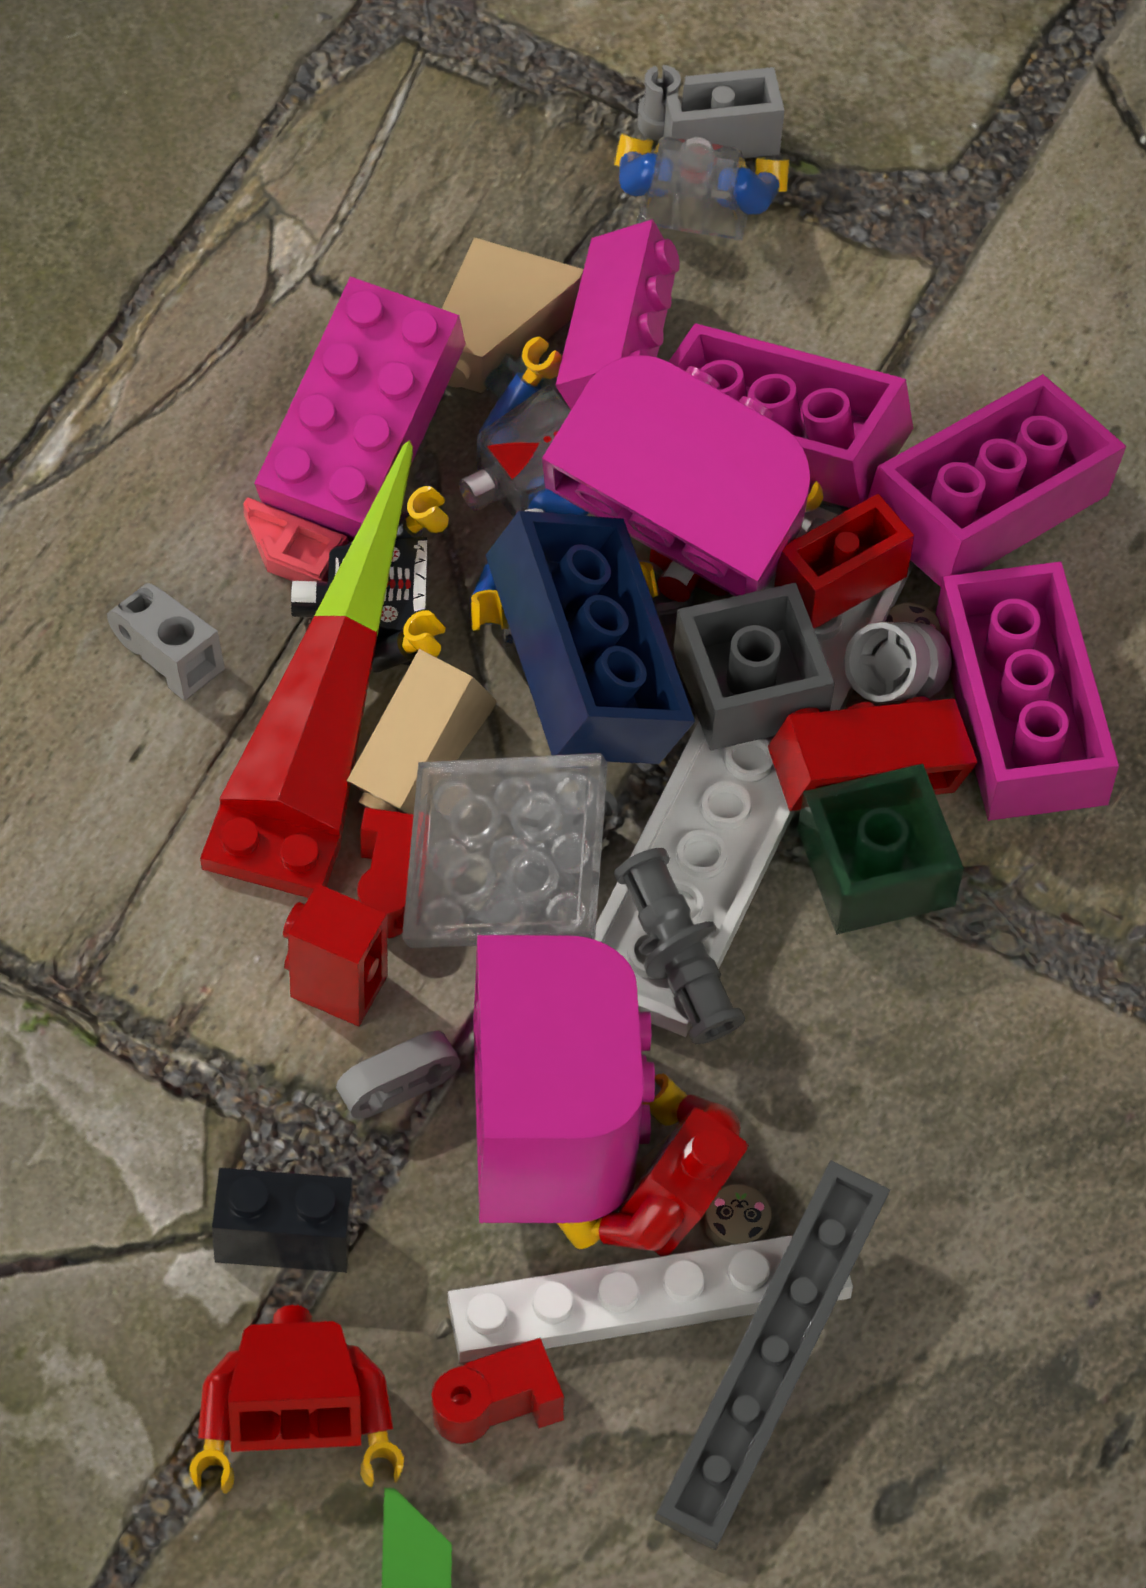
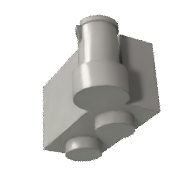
[637,65,785,166]

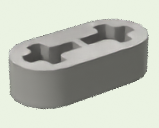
[336,1031,461,1119]

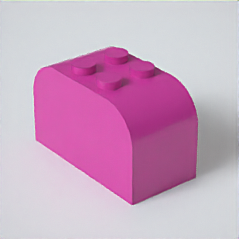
[542,355,810,596]
[473,935,655,1223]

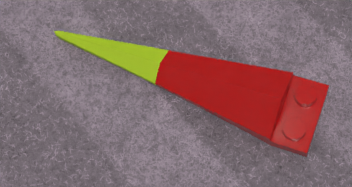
[200,440,413,898]

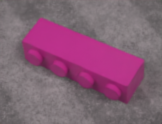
[555,219,680,410]

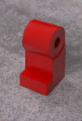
[357,807,427,938]
[431,1338,564,1444]

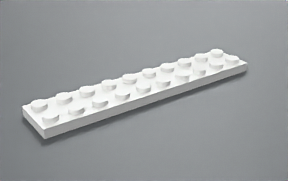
[589,507,914,1037]

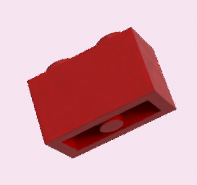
[774,493,915,629]
[283,883,388,1027]

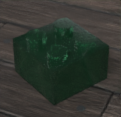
[798,764,964,935]

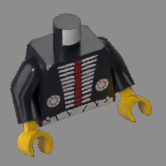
[291,486,449,673]

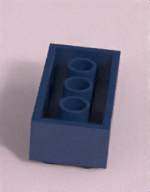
[485,511,695,764]

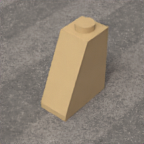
[442,237,584,393]
[347,649,497,815]

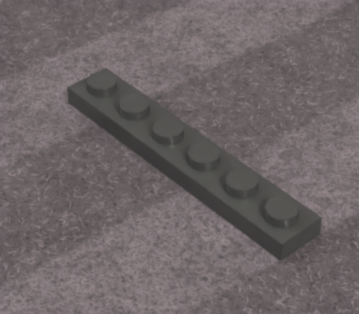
[654,1160,890,1550]

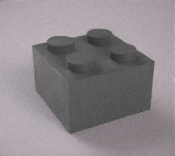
[673,583,835,751]

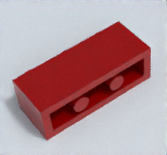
[768,696,978,811]

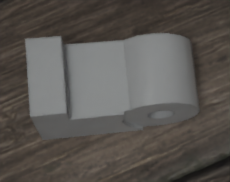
[107,583,225,701]

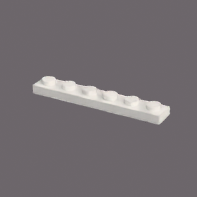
[448,1235,853,1363]

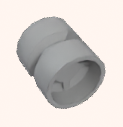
[844,622,952,702]

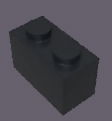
[212,1168,353,1273]

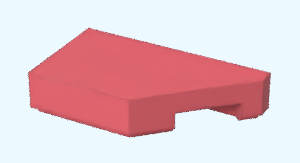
[243,497,347,582]

